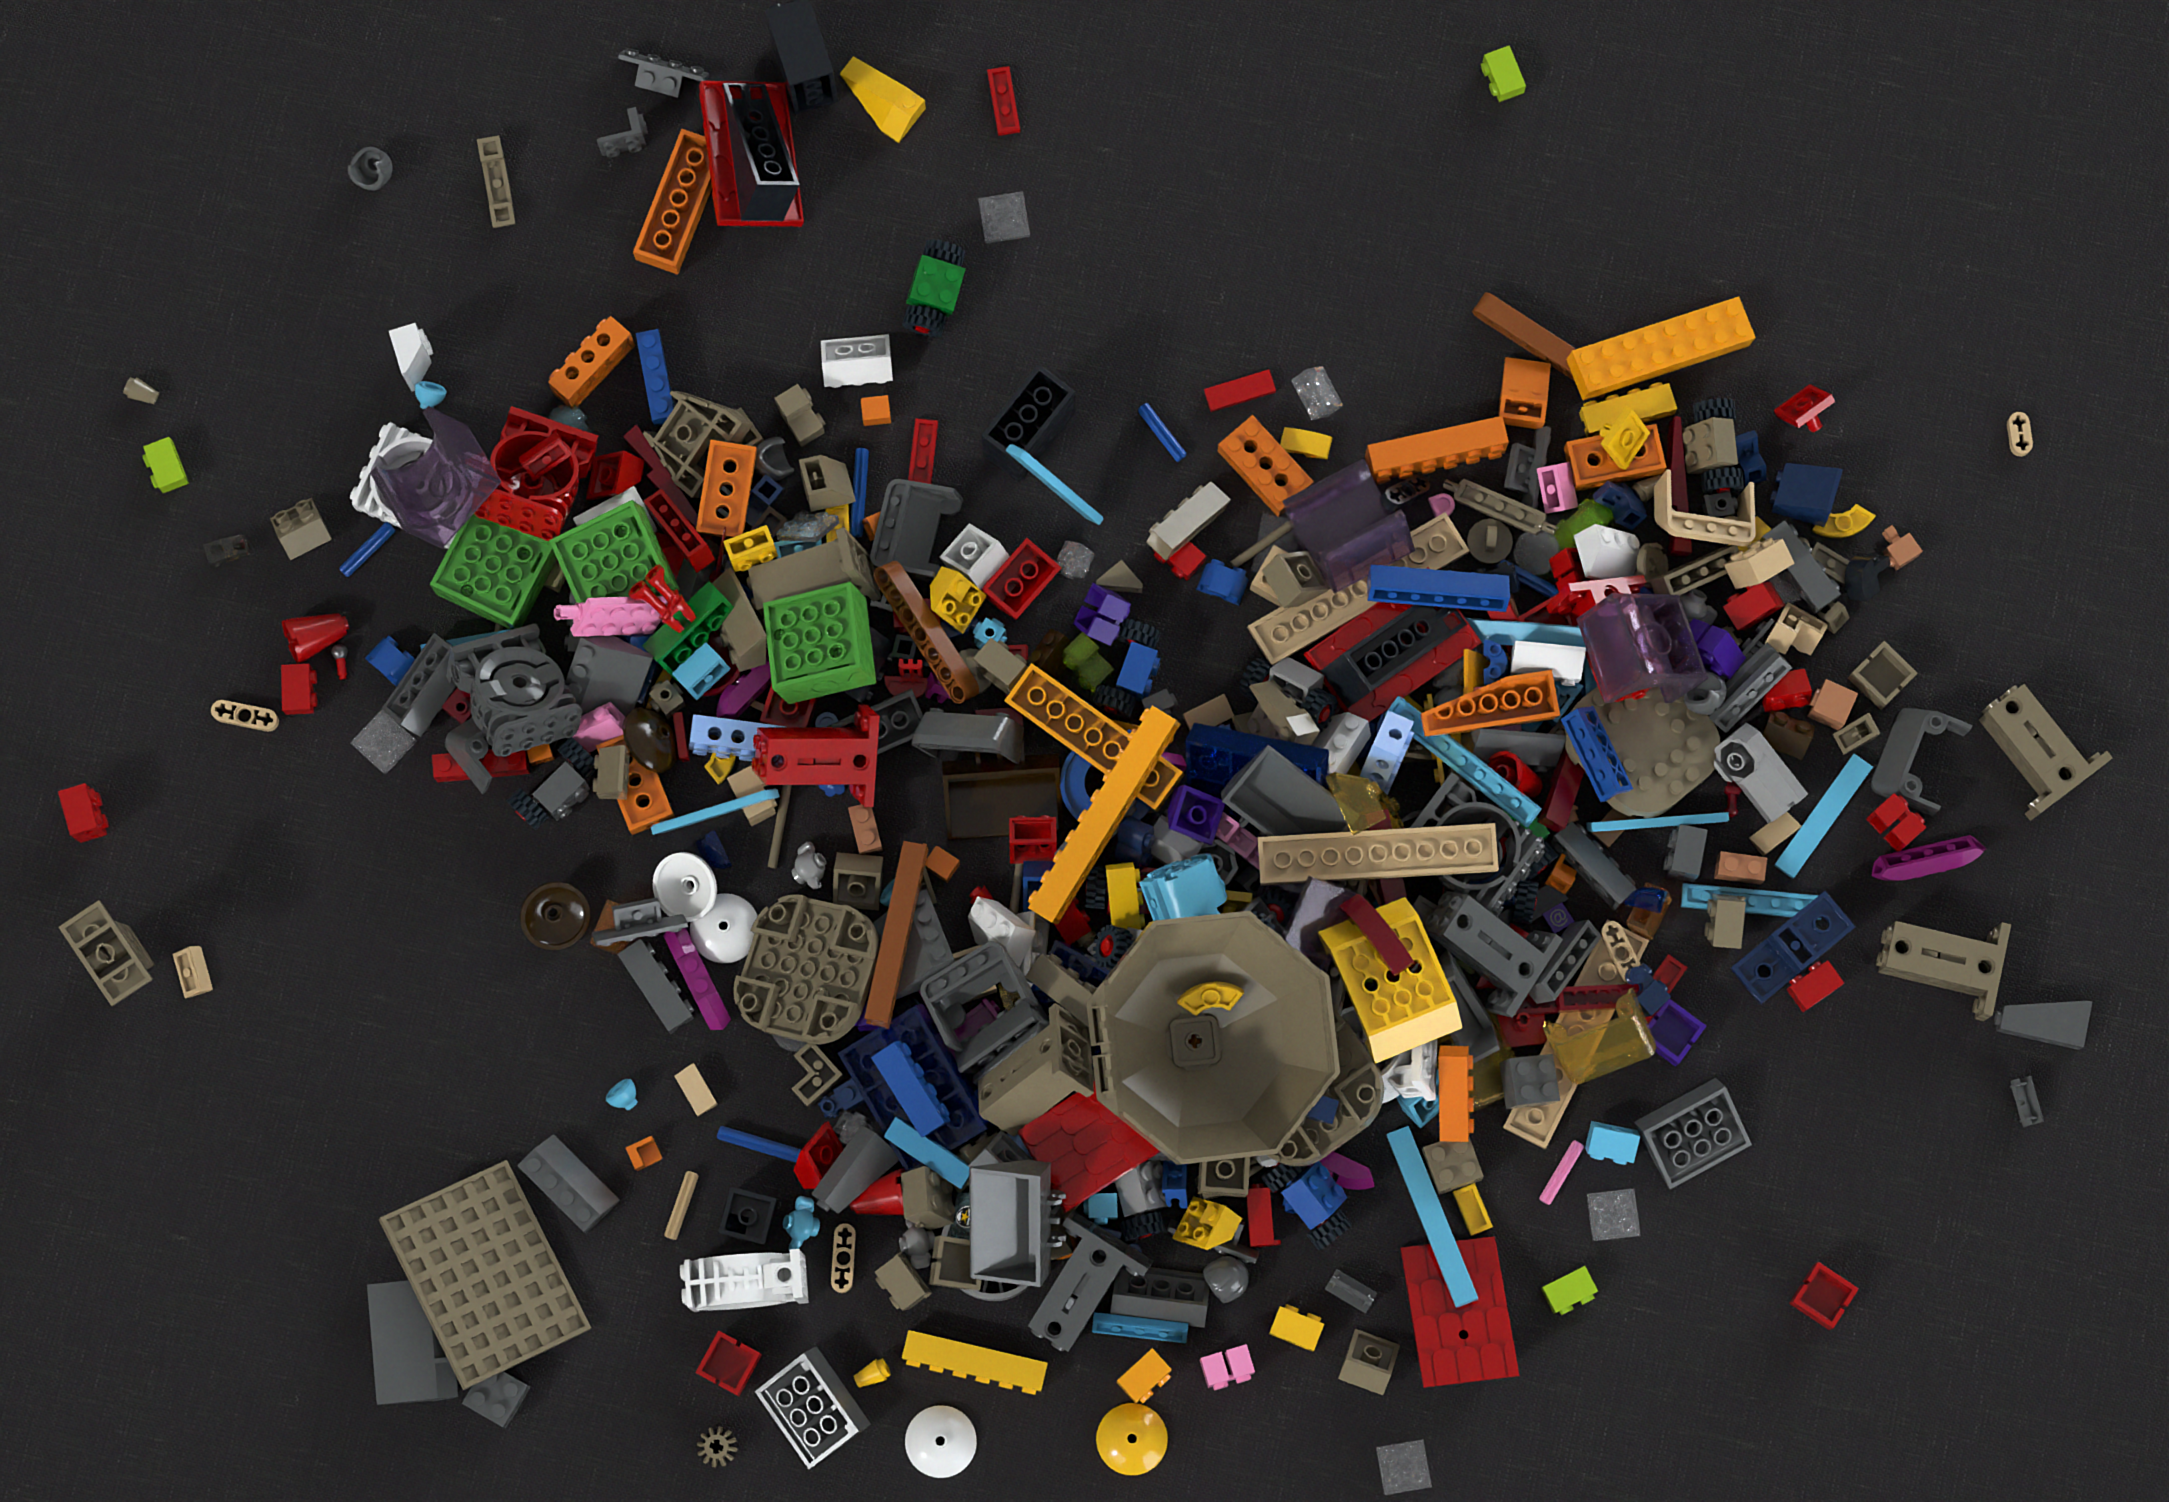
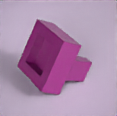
[925,672,951,704]

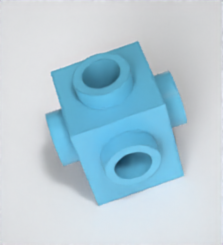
[973,618,1007,649]

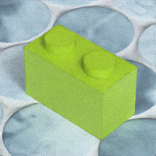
[1481,45,1526,102]
[142,437,189,493]
[1541,1266,1598,1315]

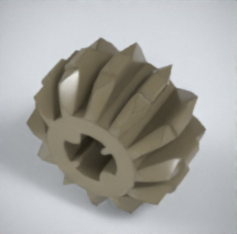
[697,1426,738,1468]

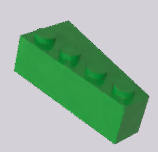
[642,581,734,682]

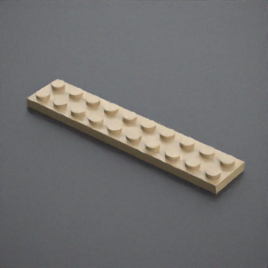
[1247,512,1470,665]
[1258,823,1499,886]
[1503,919,1649,1149]

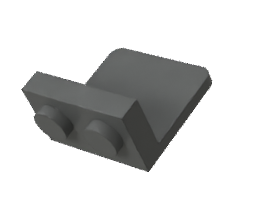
[597,107,648,158]

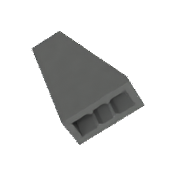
[1994,1001,2092,1050]
[811,1125,902,1213]

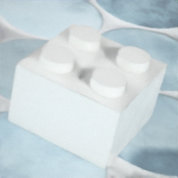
[939,523,1010,590]

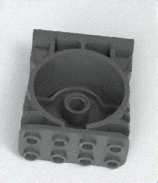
[446,623,582,757]
[1410,772,1545,917]

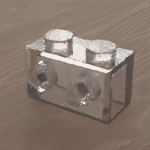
[1291,366,1343,420]

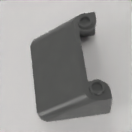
[870,479,963,584]
[1438,949,1500,1063]

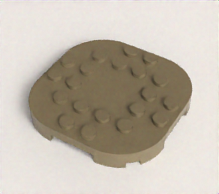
[1564,669,1721,818]
[734,895,880,1044]
[1267,1010,1384,1166]

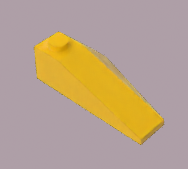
[840,56,926,143]

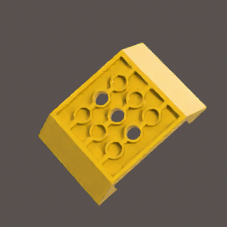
[1318,897,1462,1064]

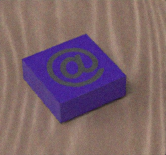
[1542,902,1575,934]

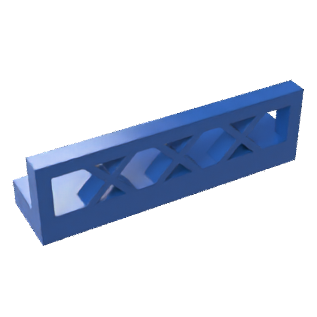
[1561,706,1633,802]

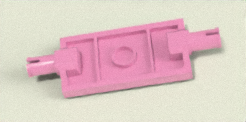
[554,596,667,637]

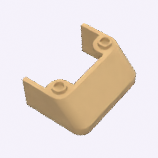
[1654,469,1756,546]

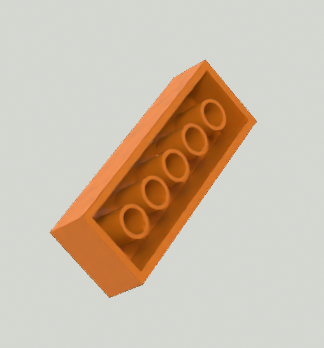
[633,129,712,275]
[1365,416,1509,484]

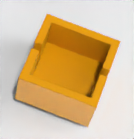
[1117,1348,1172,1404]

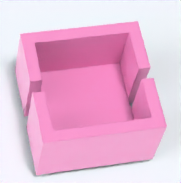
[1200,1344,1255,1390]

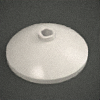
[653,852,717,922]
[690,894,758,963]
[905,1406,977,1478]

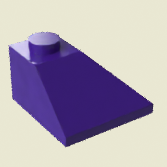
[1168,785,1225,845]

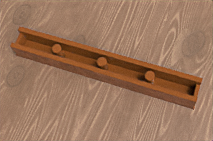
[864,841,928,1029]

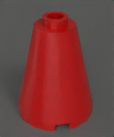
[282,613,349,663]
[1488,751,1542,798]
[849,1168,907,1215]

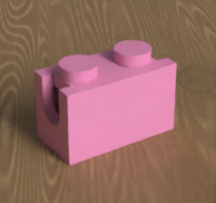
[1537,462,1578,514]
[572,702,625,753]

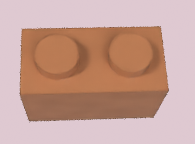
[848,804,883,855]
[1714,851,1767,885]

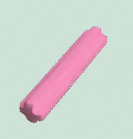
[1539,1140,1584,1205]

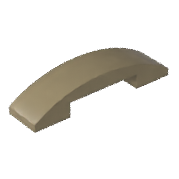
[477,135,516,228]

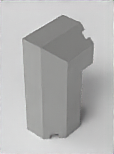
[1714,723,1808,824]
[1151,809,1238,890]

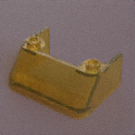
[1325,772,1405,836]

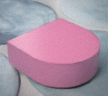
[1428,493,1455,518]

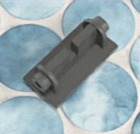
[2010,1076,2044,1127]
[1325,1269,1377,1314]

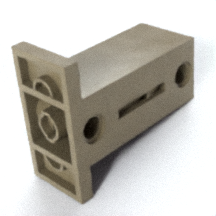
[747,527,882,619]
[1979,684,2113,821]
[59,900,155,1006]
[1876,921,2011,1021]
[978,1003,1094,1137]

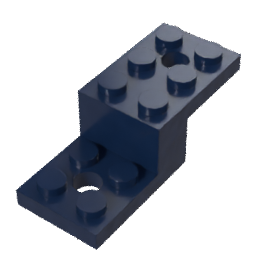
[1730,891,1855,1005]

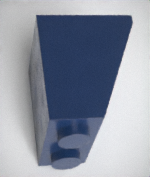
[1769,463,1843,527]

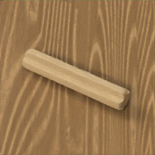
[665,1171,699,1240]

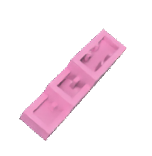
[1215,812,1260,871]

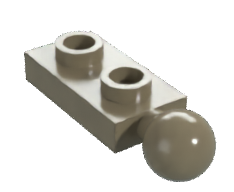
[1799,537,1850,586]

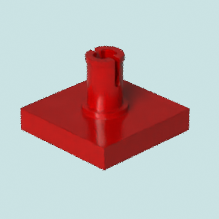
[1774,384,1835,432]
[1496,1012,1547,1049]

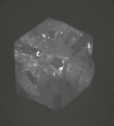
[1056,541,1095,579]
[833,1111,876,1145]

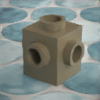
[649,679,686,720]

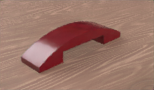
[1339,894,1414,976]

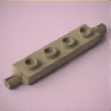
[1443,479,1558,536]

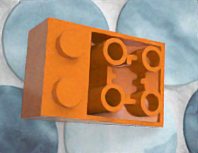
[1497,357,1551,429]

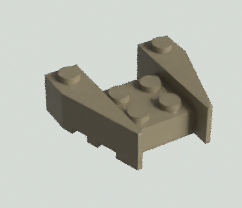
[643,391,753,498]
[1232,680,1320,762]

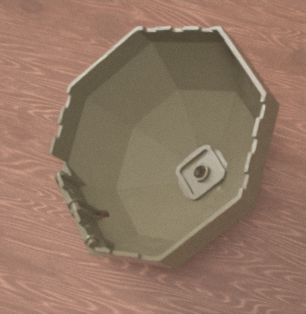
[1086,911,1340,1165]

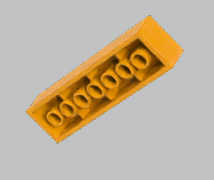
[1566,297,1756,401]
[1004,663,1185,812]

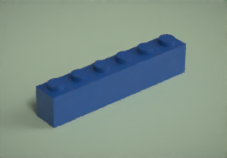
[1367,565,1510,612]

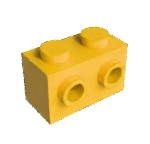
[723,525,778,572]
[1269,1304,1324,1352]

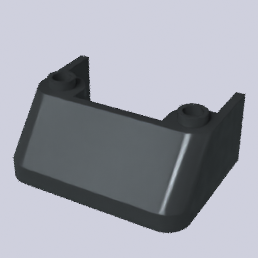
[912,708,1024,764]
[1871,708,1972,816]
[445,718,558,794]
[920,941,1039,1053]

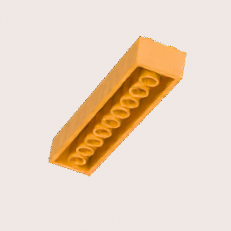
[1028,705,1181,925]

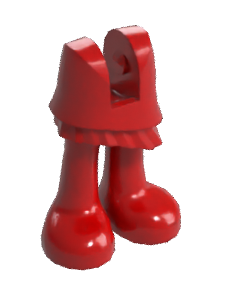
[628,564,696,633]

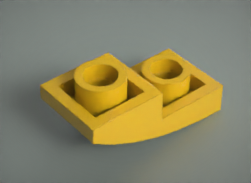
[1280,427,1332,459]

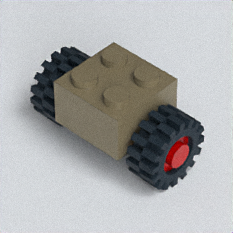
[1682,398,1744,495]

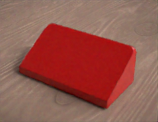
[519,432,572,481]

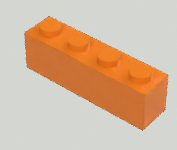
[1438,1046,1474,1142]

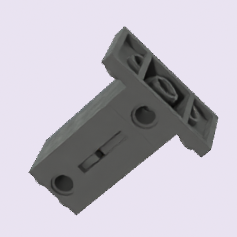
[1424,891,1563,1018]
[1028,1210,1153,1352]

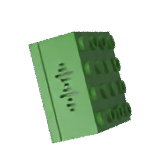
[549,500,680,603]
[430,507,557,630]
[763,582,876,704]

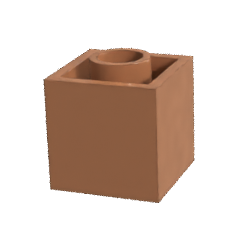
[1807,679,1858,731]

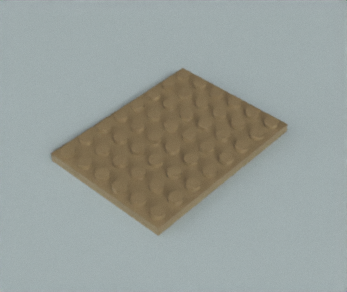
[379,1160,591,1390]

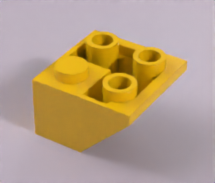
[930,566,987,634]
[1172,1196,1242,1250]

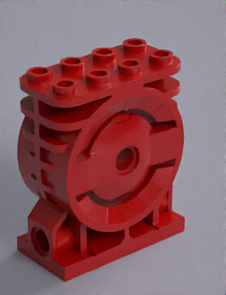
[471,406,599,541]

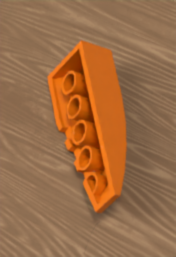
[1420,670,1560,737]

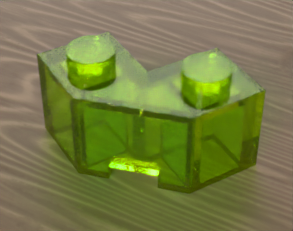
[1550,498,1614,550]
[1062,632,1114,693]

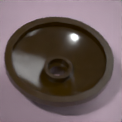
[623,707,678,773]
[520,881,590,950]

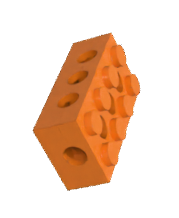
[548,316,635,411]
[1217,415,1314,518]
[1564,424,1667,492]
[696,440,757,539]
[596,735,675,835]

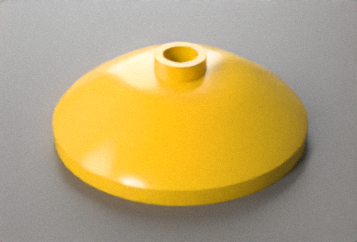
[1096,1403,1168,1475]

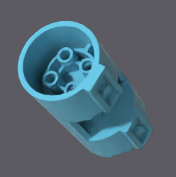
[1139,853,1227,921]

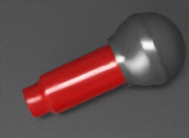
[331,644,348,680]

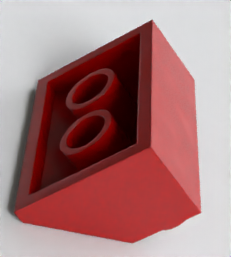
[981,538,1062,620]

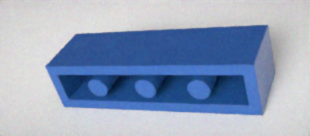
[636,329,674,427]
[871,1040,951,1138]

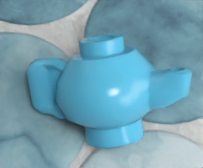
[783,1196,820,1251]

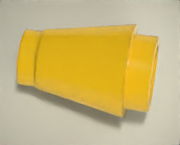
[854,1358,891,1388]

